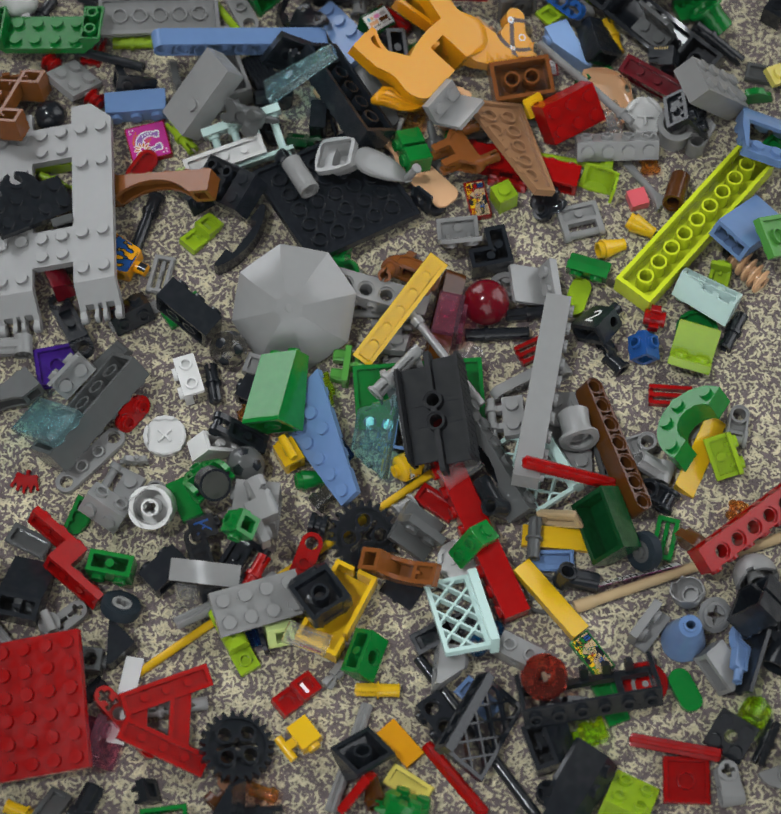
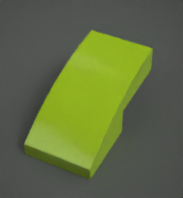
[179,212,224,255]

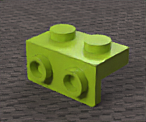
[703,431,746,481]

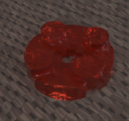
[521,653,568,701]

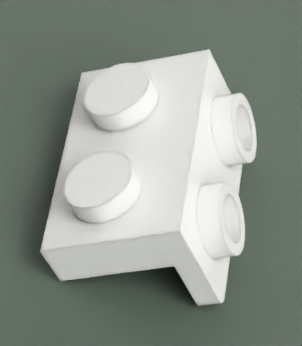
[171,353,205,406]

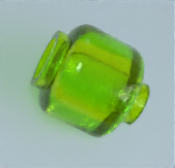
[737,696,772,730]

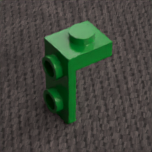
[448,520,500,569]

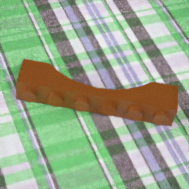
[114,167,220,207]

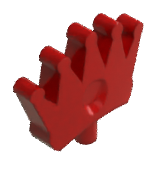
[10,470,39,494]

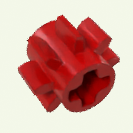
[643,305,666,332]

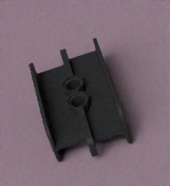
[393,350,480,476]

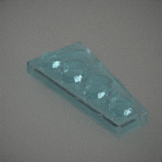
[264,43,338,104]

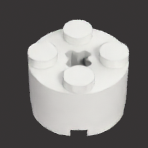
[128,484,177,530]

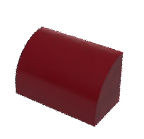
[44,268,76,303]

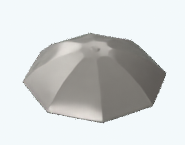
[232,244,357,370]

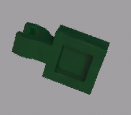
[286,132,323,149]

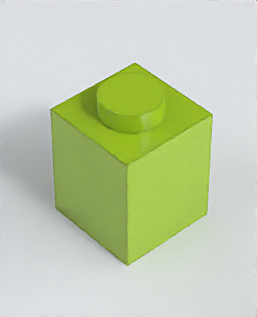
[489,179,518,215]

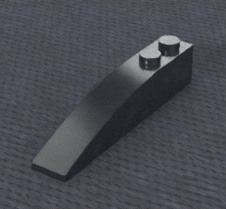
[542,737,618,814]

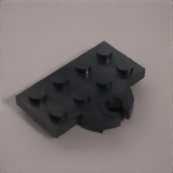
[0,171,72,240]

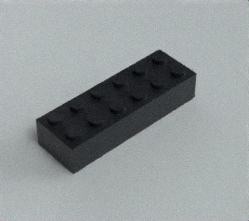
[299,42,396,148]

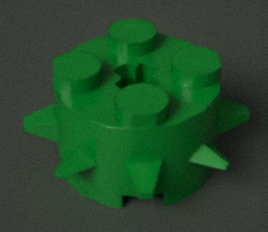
[374,785,431,814]

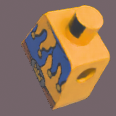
[116,234,150,282]

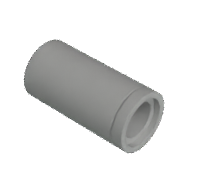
[282,154,319,199]

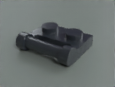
[218,540,271,584]

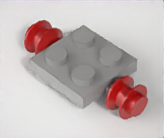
[41,53,105,109]

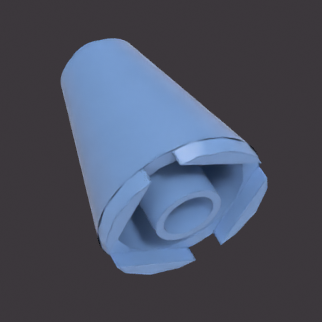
[661,615,706,663]

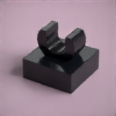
[131,778,162,805]

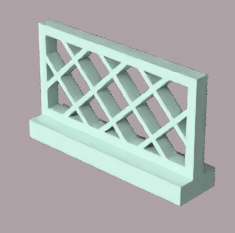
[500,428,585,512]
[424,568,500,657]

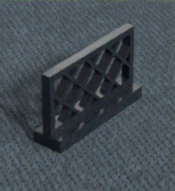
[434,672,521,783]

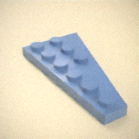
[288,368,361,507]

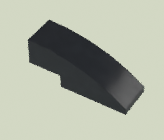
[409,605,479,656]

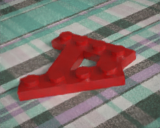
[115,663,214,778]

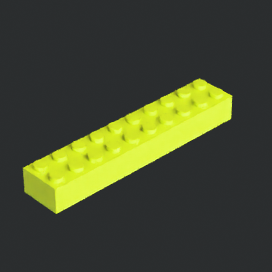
[613,145,774,312]

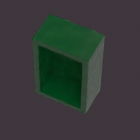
[571,485,642,566]

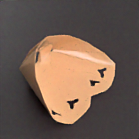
[582,67,634,132]

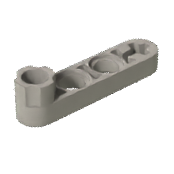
[490,355,573,403]

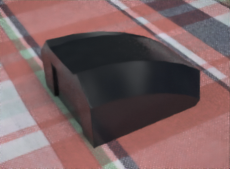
[287,562,353,629]

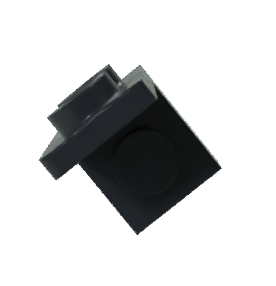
[112,65,158,92]

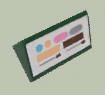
[357,4,396,35]

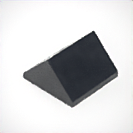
[330,726,396,781]

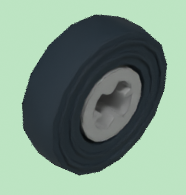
[100,590,141,624]

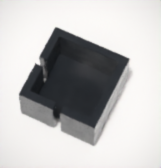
[727,573,781,638]

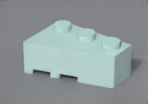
[671,267,743,327]

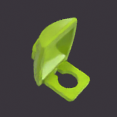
[578,163,620,204]

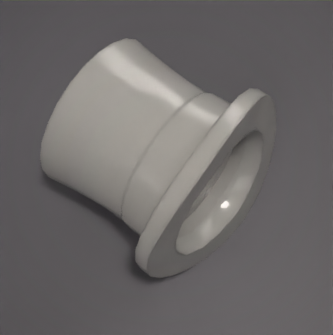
[657,111,695,152]
[557,405,600,452]

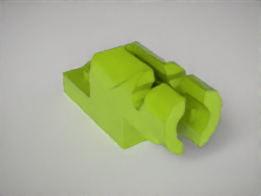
[208,610,261,678]

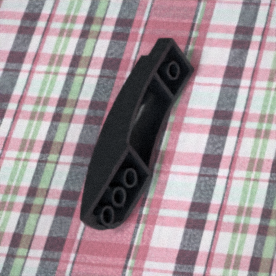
[587,0,726,68]

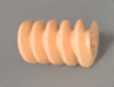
[726,253,770,293]

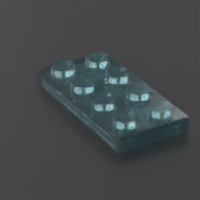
[11,397,84,448]

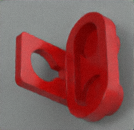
[115,394,150,433]

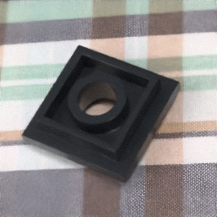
[702,707,760,765]

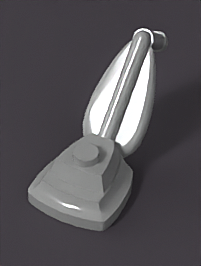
[315,137,422,183]

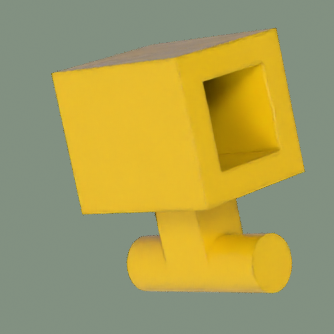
[273,434,305,474]
[274,714,322,763]

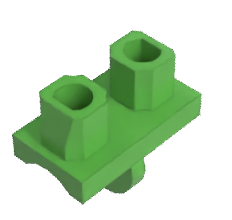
[330,345,364,388]

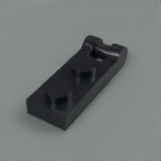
[208,411,270,455]

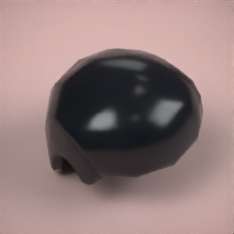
[35,100,66,129]

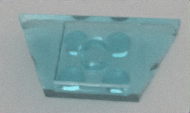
[350,395,399,479]

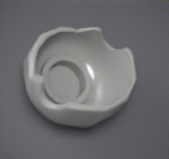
[669,576,706,609]

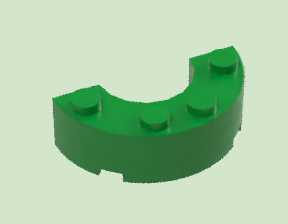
[657,385,730,472]

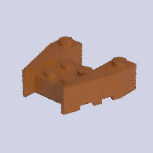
[0,69,52,141]

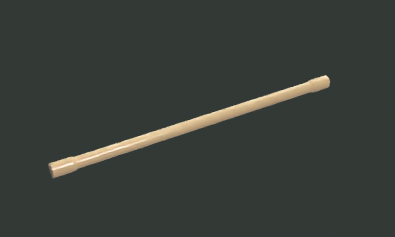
[572,532,781,613]

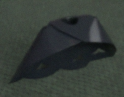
[276,0,330,27]

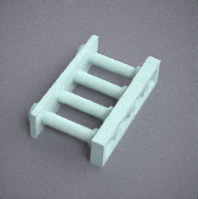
[200,102,295,169]

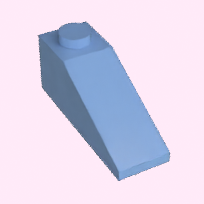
[542,19,592,73]

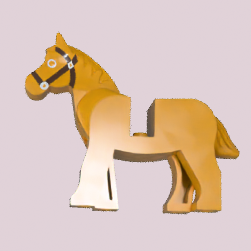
[348,0,537,112]

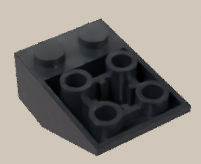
[203,154,268,220]
[0,556,55,629]

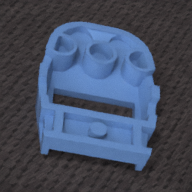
[734,107,781,169]

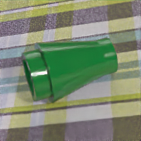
[294,470,325,491]

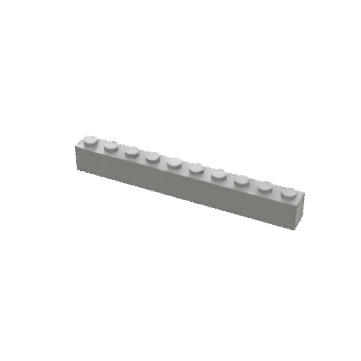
[511,292,574,490]

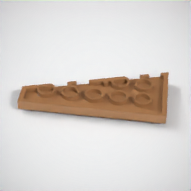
[473,100,556,196]

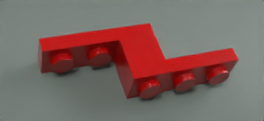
[27,506,104,610]

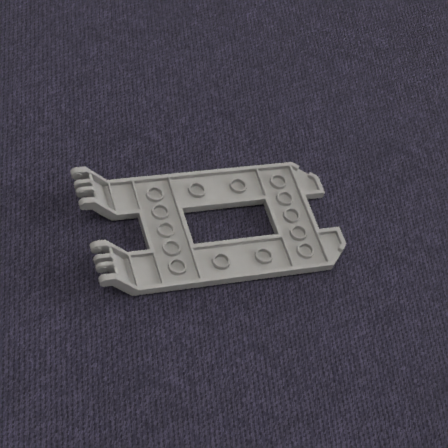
[0,103,125,338]

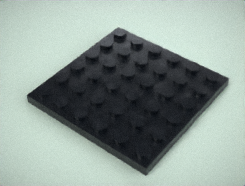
[252,133,421,257]

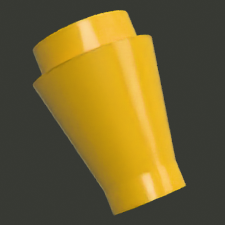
[624,212,657,239]
[594,238,627,260]

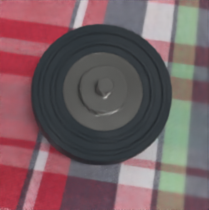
[627,531,663,572]

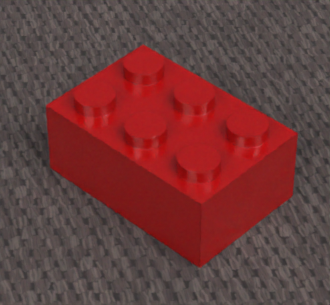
[531,81,606,145]

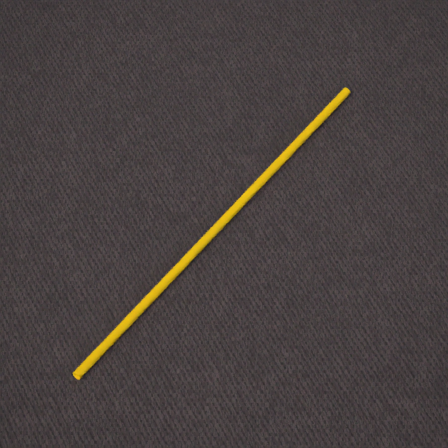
[140,469,433,677]

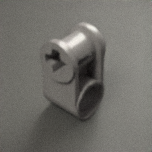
[724,405,750,449]
[625,431,657,457]
[713,760,746,808]

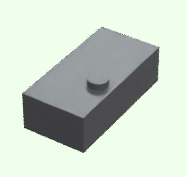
[162,47,244,141]

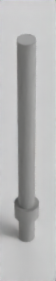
[409,310,486,407]

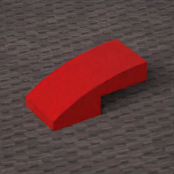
[270,670,322,719]

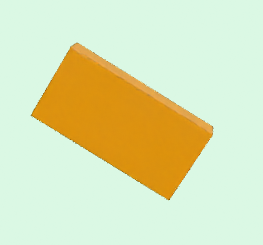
[376,718,424,769]

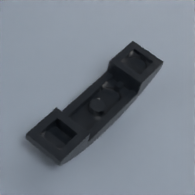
[214,203,267,275]

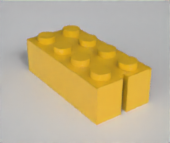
[295,558,378,663]

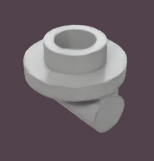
[38,609,61,634]

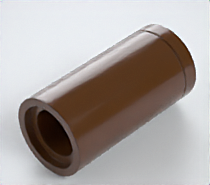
[662,170,691,212]

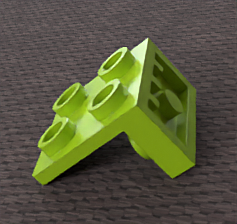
[667,319,721,375]
[598,770,660,814]

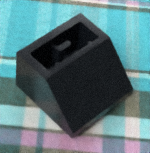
[521,722,574,777]

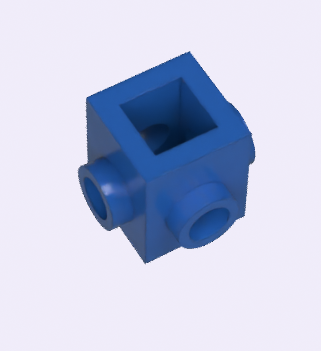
[628,330,660,365]

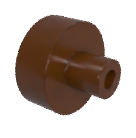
[203,789,224,811]

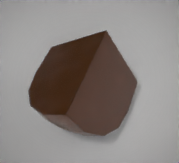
[674,527,705,551]

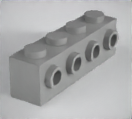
[574,131,660,162]

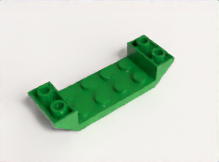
[0,6,105,54]

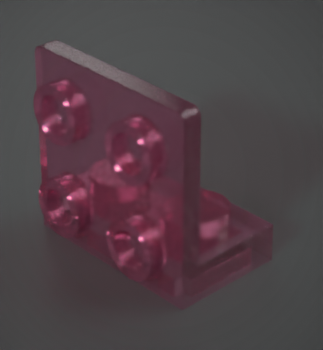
[431,291,468,351]

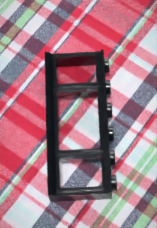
[514,651,664,729]

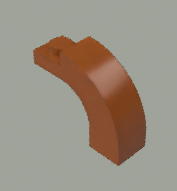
[358,547,442,588]

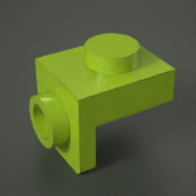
[708,259,733,287]

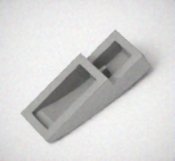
[168,558,242,587]

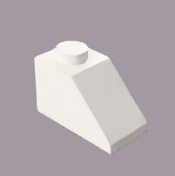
[187,430,239,462]

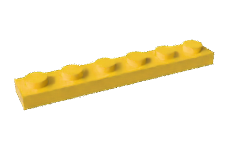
[353,252,448,365]

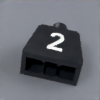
[571,302,622,345]

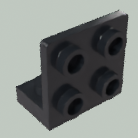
[663,88,709,141]

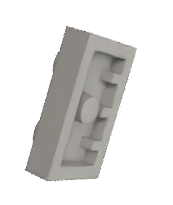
[47,351,97,400]
[626,598,670,653]

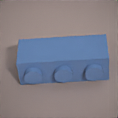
[104,88,168,125]

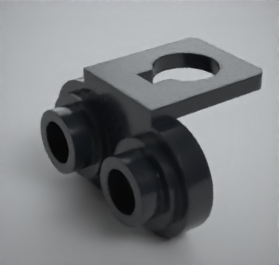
[410,185,446,216]

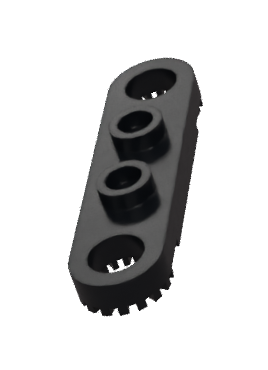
[48,295,95,359]
[183,526,222,604]

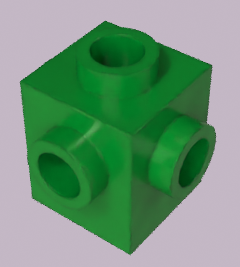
[220,508,261,543]

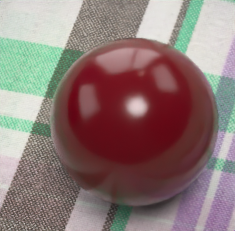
[463,279,509,326]

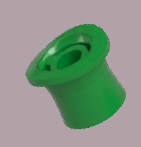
[689,0,732,35]

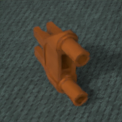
[431,119,501,176]
[378,250,440,296]

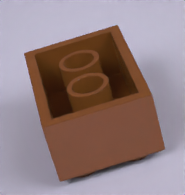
[487,54,556,105]

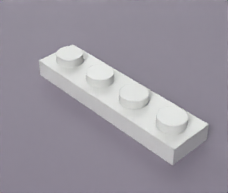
[182,133,267,170]

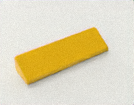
[673,418,726,499]
[513,559,589,641]

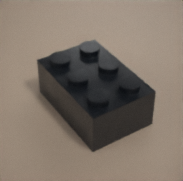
[156,277,222,347]

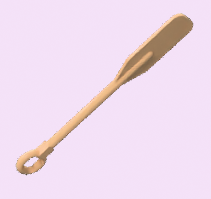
[313,87,458,208]

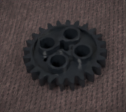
[327,500,397,572]
[198,710,274,784]

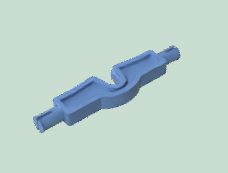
[729,626,752,685]

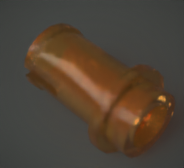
[248,781,279,805]

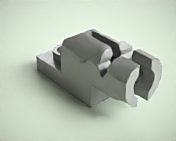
[243,474,279,550]

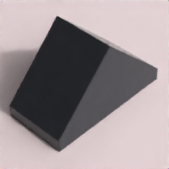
[106,620,138,670]

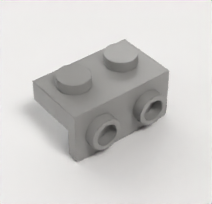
[77,482,129,534]

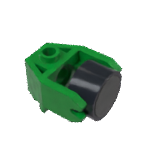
[183,458,235,504]

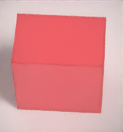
[625,186,650,212]

